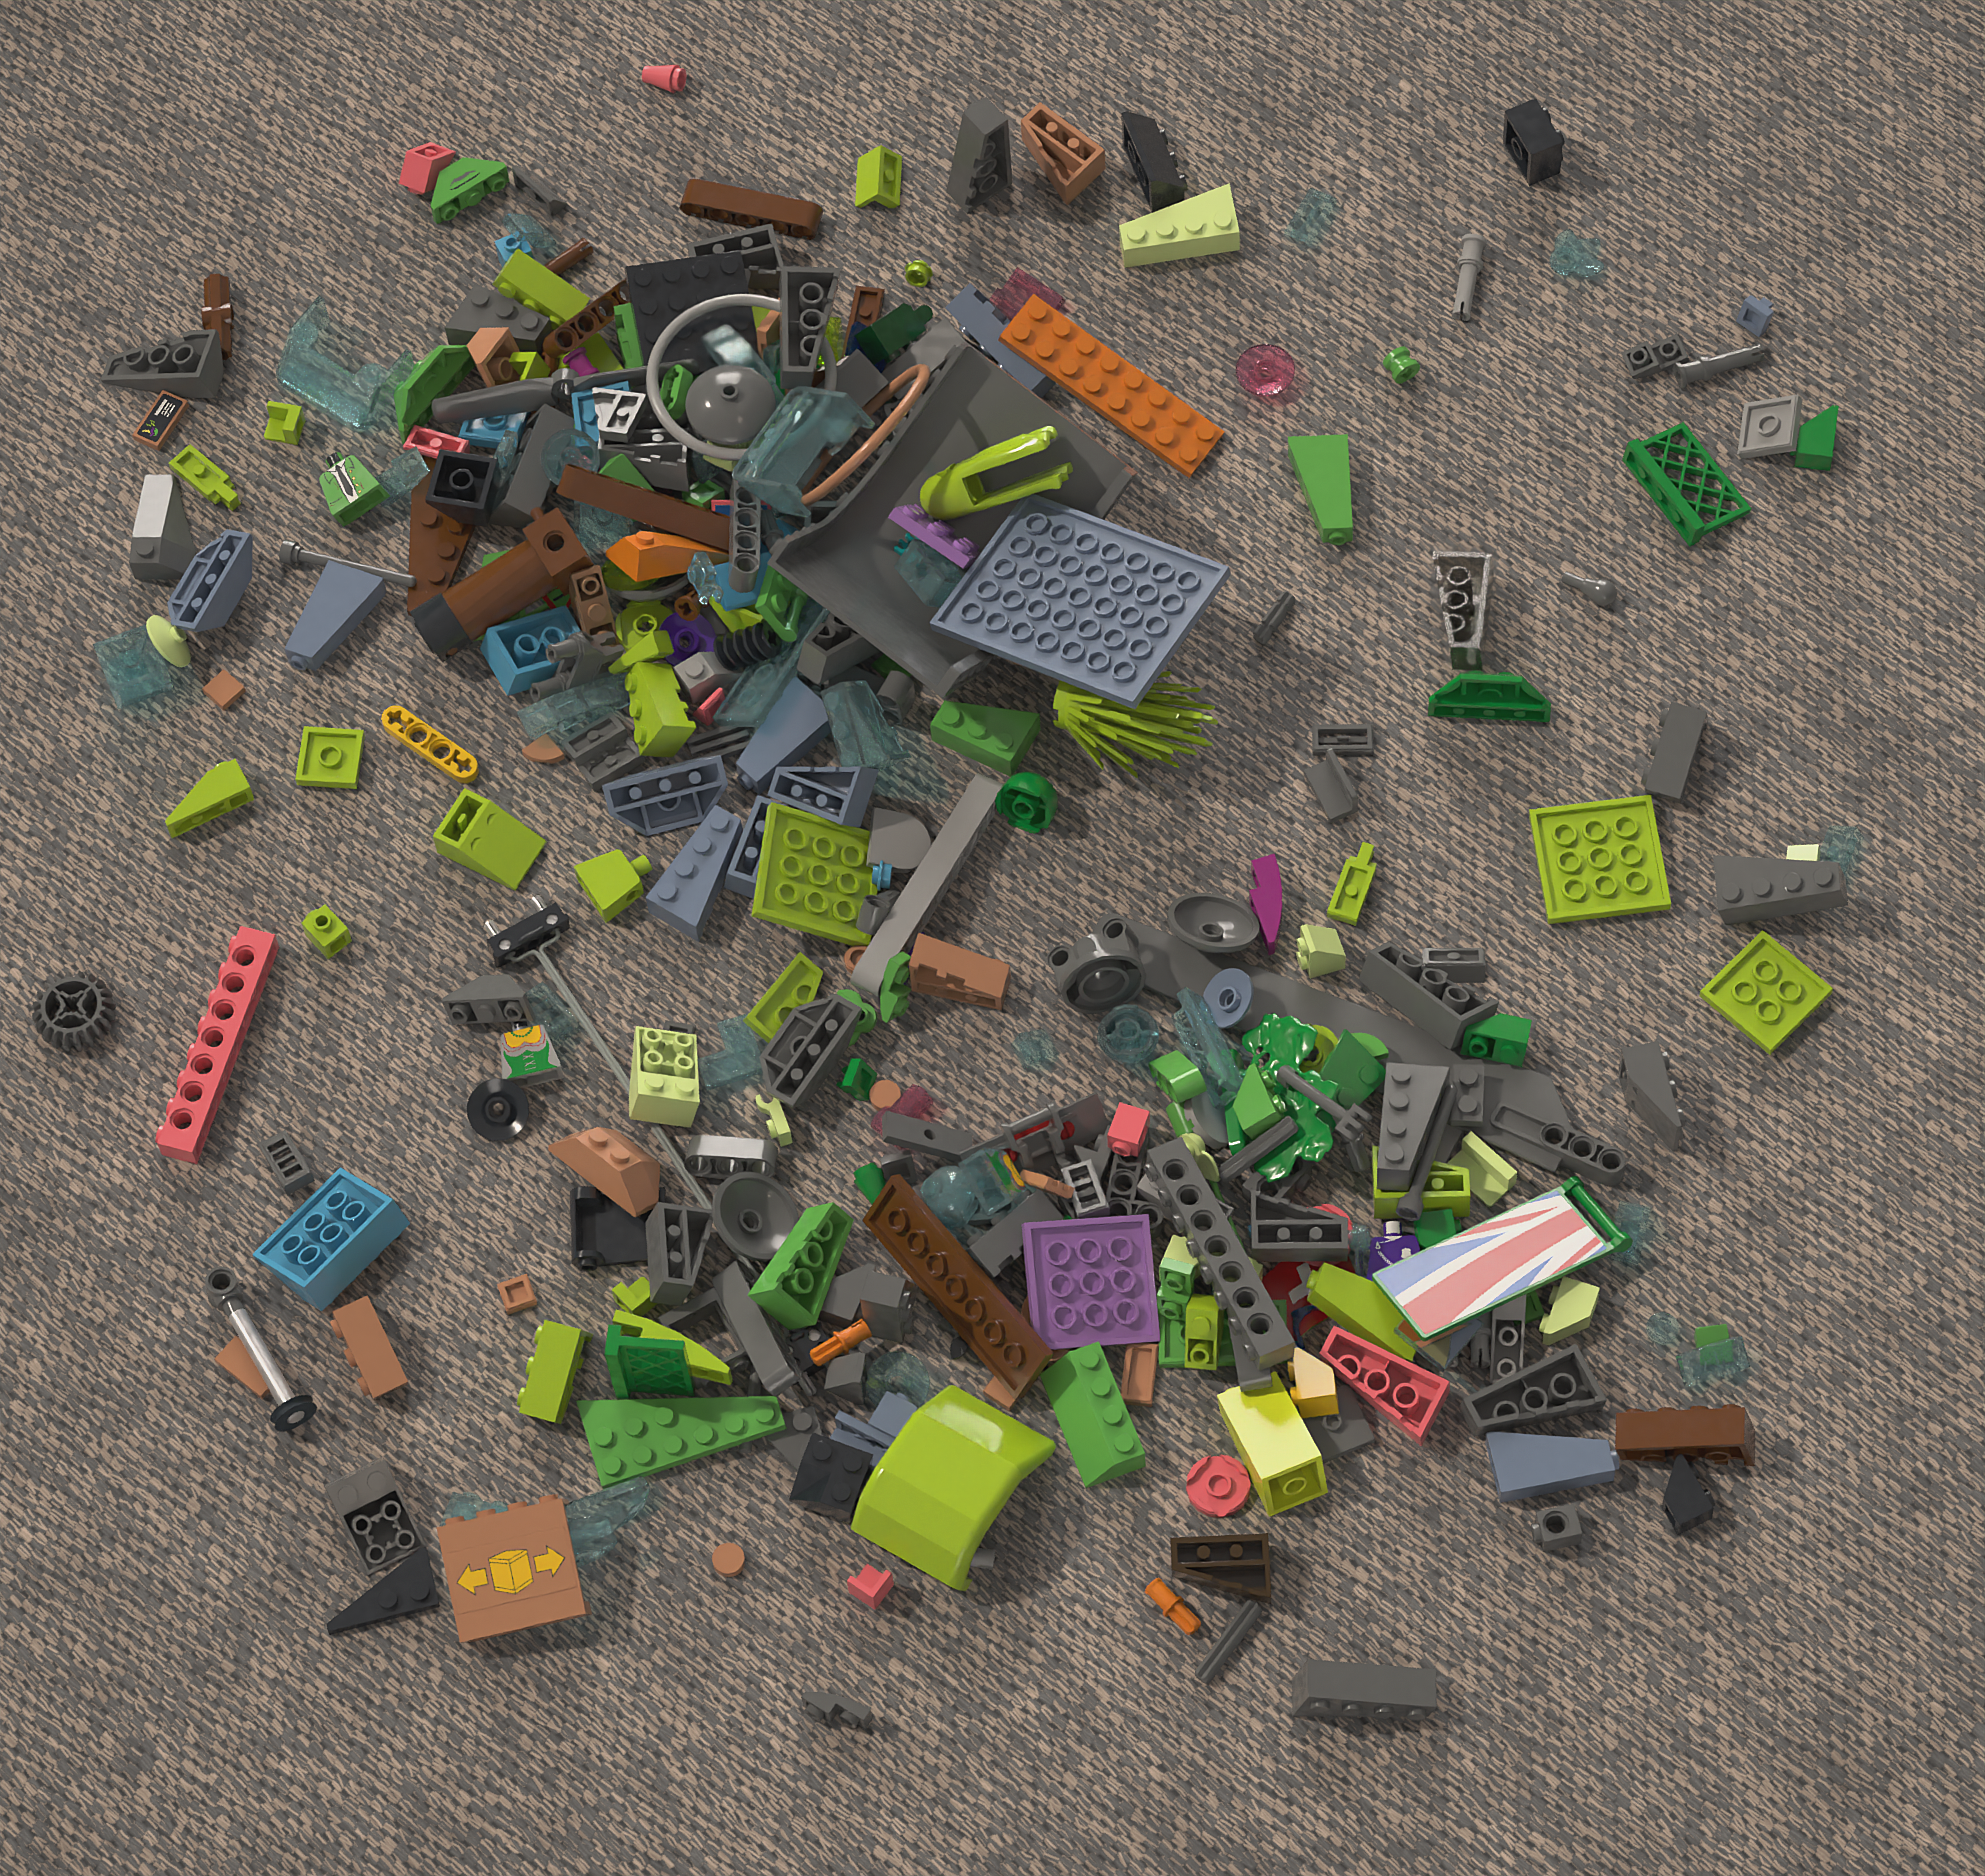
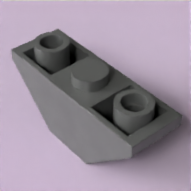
[441,974,536,1025]

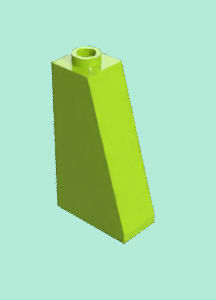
[1306,1262,1419,1362]

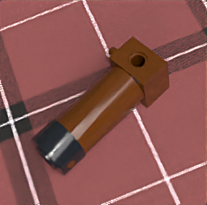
[410,507,594,662]

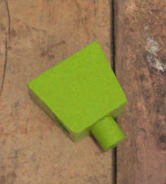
[574,849,652,923]

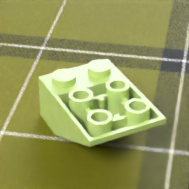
[629,1026,700,1128]

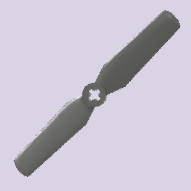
[432,359,700,424]

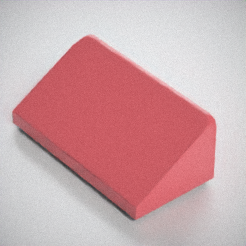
[403,425,470,459]

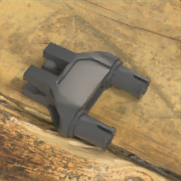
[530,631,625,702]

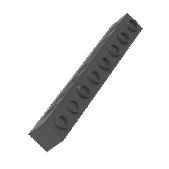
[1144,1136,1295,1371]

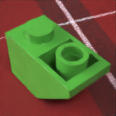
[1233,1063,1287,1141]

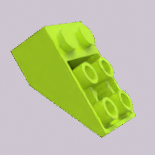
[433,788,547,891]

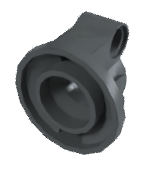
[1046,917,1146,1014]

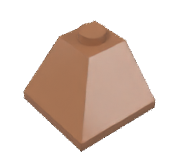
[467,327,520,388]

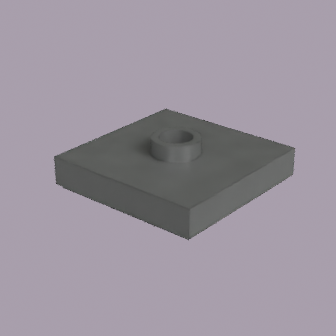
[1295,1384,1375,1464]

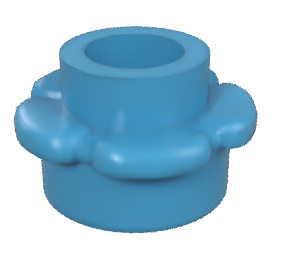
[871,860,892,891]

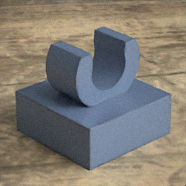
[1736,295,1774,337]

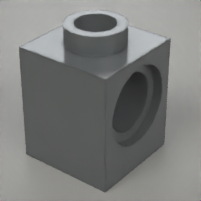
[1531,1503,1582,1552]

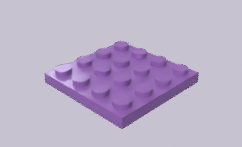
[1022,1214,1160,1350]

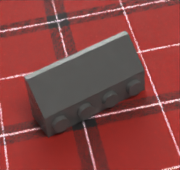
[489,404,576,528]

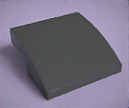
[560,711,646,792]

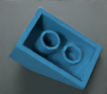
[480,605,581,696]

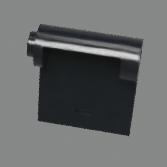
[570,1186,666,1272]

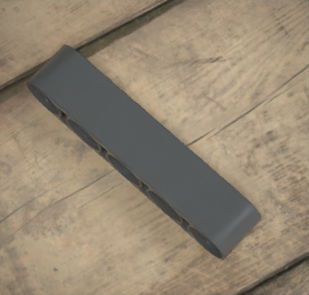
[728,463,761,593]
[712,1259,802,1397]

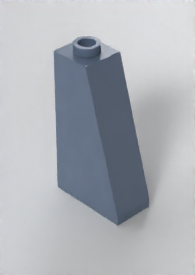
[284,560,387,671]
[736,675,838,795]
[1485,1432,1619,1503]

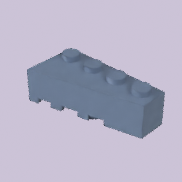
[646,805,743,942]

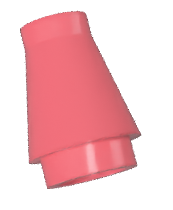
[642,65,687,93]

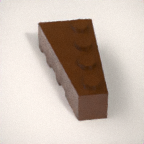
[1615,1404,1755,1466]

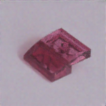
[990,267,1066,321]

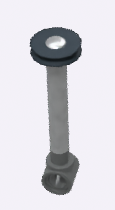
[205,1266,317,1432]

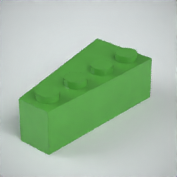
[748,1202,854,1330]

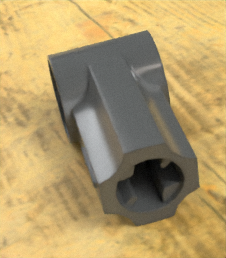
[856,888,900,935]

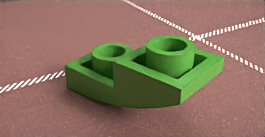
[880,951,911,1023]
[1157,1257,1195,1321]

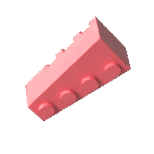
[1319,1326,1450,1446]

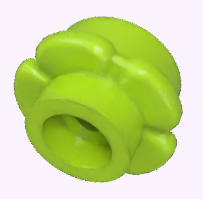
[905,260,933,287]

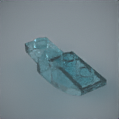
[701,324,792,423]

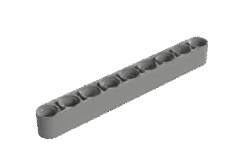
[850,773,1003,997]

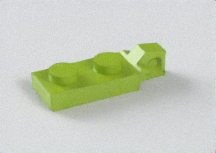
[168,444,241,511]
[1327,842,1377,926]

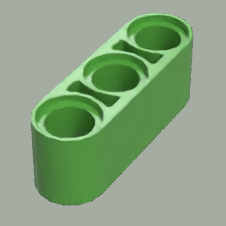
[1148,1050,1207,1104]

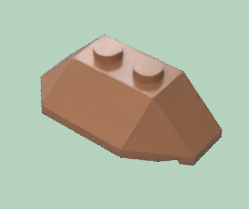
[548,1127,660,1217]

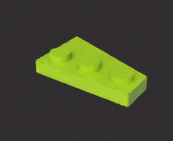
[743,952,823,1043]

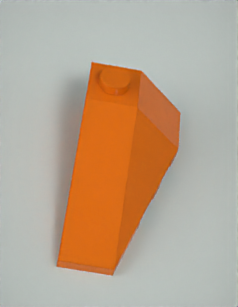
[605,531,729,582]

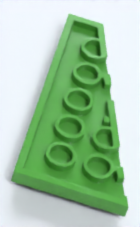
[576,1396,787,1490]

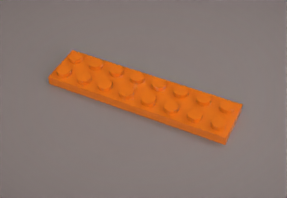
[998,294,1225,478]

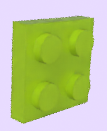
[295,726,365,789]

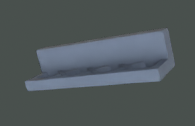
[830,1410,895,1473]

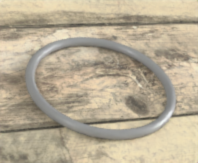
[646,294,837,461]

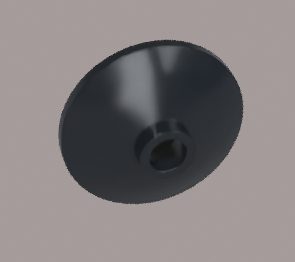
[467,1078,529,1141]

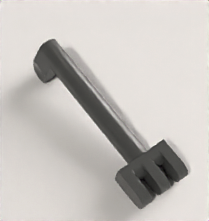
[1276,1065,1373,1143]

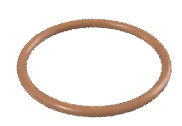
[793,364,930,508]

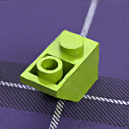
[1185,1294,1224,1370]

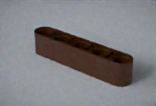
[679,179,824,240]
[543,277,630,359]

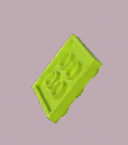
[1699,930,1833,1055]

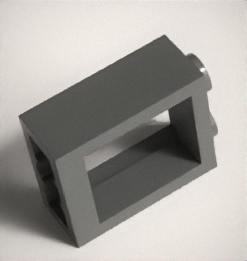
[658,1288,751,1390]

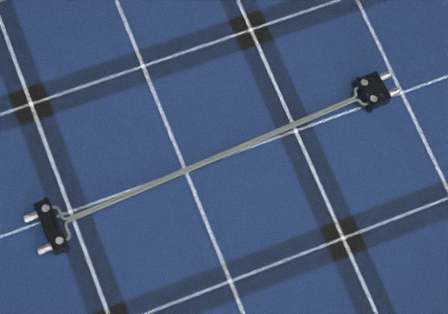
[484,895,837,1396]

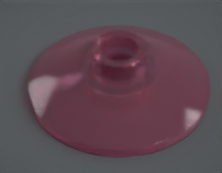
[1236,344,1295,396]

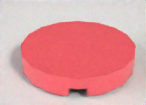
[1186,1455,1251,1518]

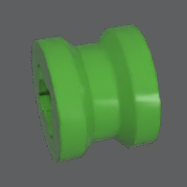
[1383,346,1420,384]

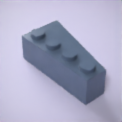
[945,283,1056,398]

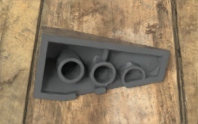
[101,329,224,398]

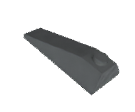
[129,475,196,580]

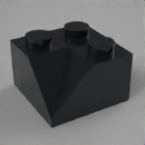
[1503,98,1565,186]
[425,449,502,527]
[789,1432,873,1523]

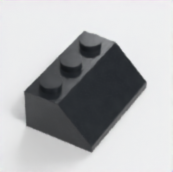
[1121,111,1188,213]

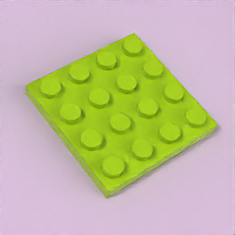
[1529,795,1671,924]
[751,802,877,946]

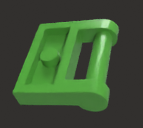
[755,565,809,642]

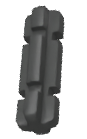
[1253,591,1295,644]

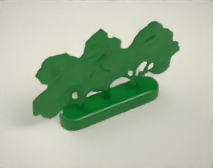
[1219,1013,1339,1182]

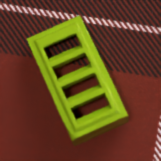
[608,630,674,674]

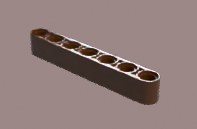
[556,463,761,551]

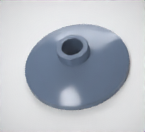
[1202,968,1254,1029]

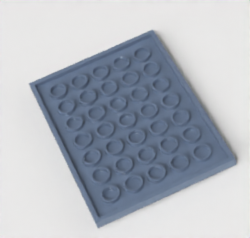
[930,494,1231,709]

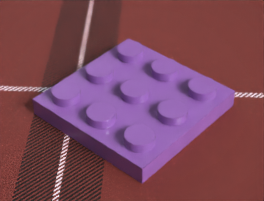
[888,503,980,569]

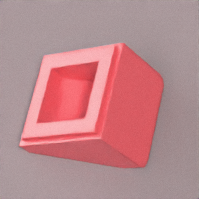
[692,687,728,726]

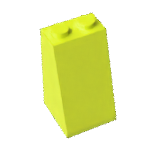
[1217,1371,1328,1517]

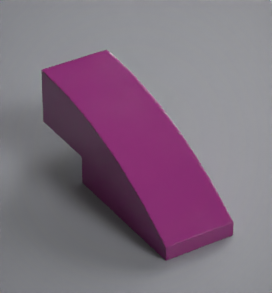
[1249,853,1282,955]

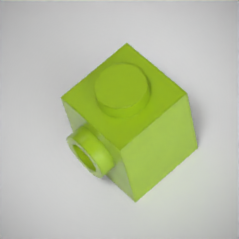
[301,904,352,959]

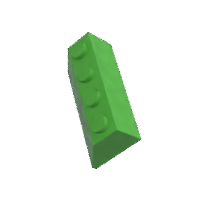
[1040,1341,1146,1488]

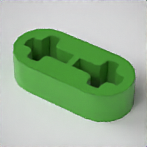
[660,364,693,420]

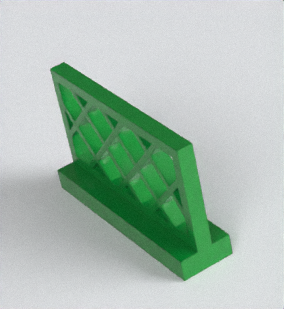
[1622,422,1751,547]
[604,1324,696,1400]

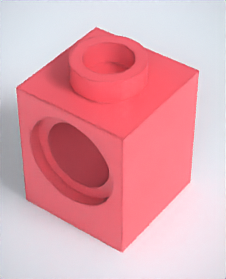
[1107,1102,1150,1157]

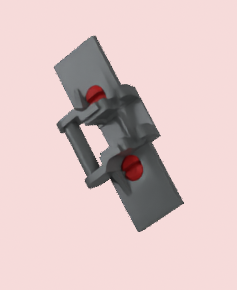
[959,1092,1109,1191]

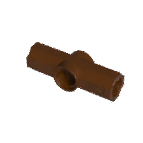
[201,274,234,360]

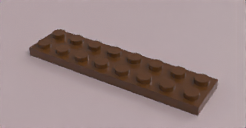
[862,1174,1054,1400]

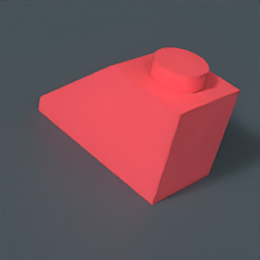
[399,142,456,195]

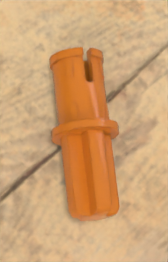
[810,1319,872,1366]
[1145,1577,1201,1635]

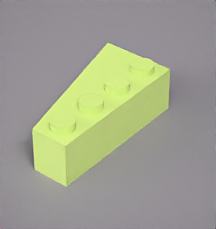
[1119,183,1240,268]

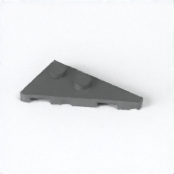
[765,1405,823,1472]

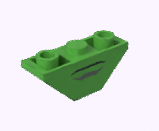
[430,157,510,224]

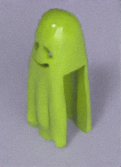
[920,426,1073,520]

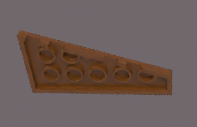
[407,452,476,616]

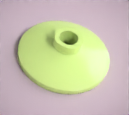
[146,615,191,667]

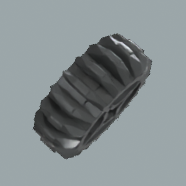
[32,970,116,1053]

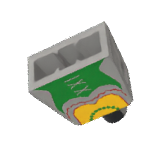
[500,1021,564,1088]

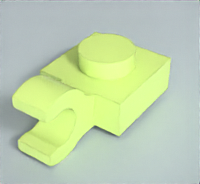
[756,1094,793,1147]

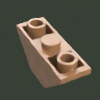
[569,564,620,647]

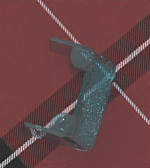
[276,295,414,433]
[732,386,875,518]

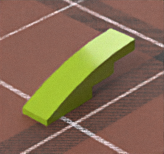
[612,1309,733,1385]

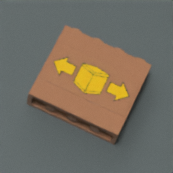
[436,1494,592,1643]

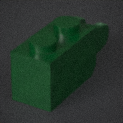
[854,303,934,365]

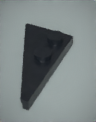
[326,1547,440,1635]

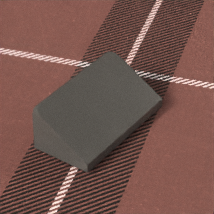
[512,165,568,217]
[1422,948,1486,983]

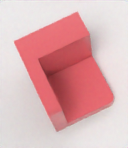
[847,1564,894,1610]

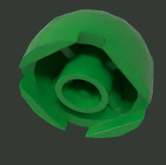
[995,772,1058,833]

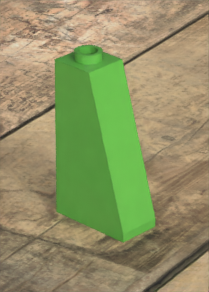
[1288,434,1353,545]

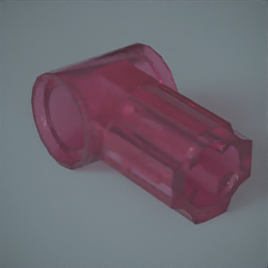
[871,1084,933,1147]

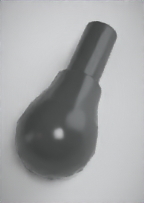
[1561,571,1617,606]

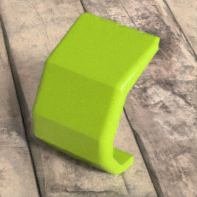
[850,1385,1056,1591]

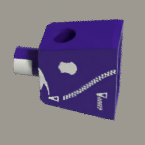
[1367,1221,1420,1281]

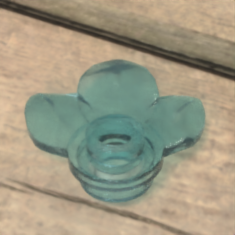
[1549,228,1605,277]
[1348,1222,1371,1279]

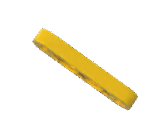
[381,706,479,783]

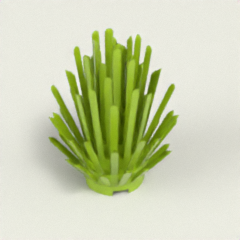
[1053,671,1218,778]

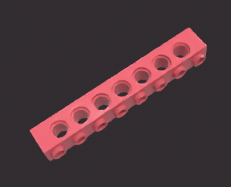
[155,926,279,1164]

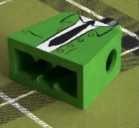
[319,452,390,527]

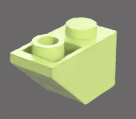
[1296,924,1346,979]
[1539,1276,1600,1345]

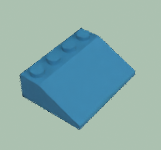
[252,1167,410,1311]

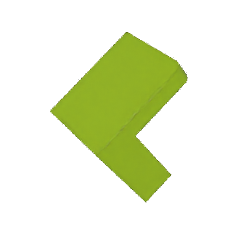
[509,352,551,381]
[264,401,306,445]
[612,1277,658,1317]

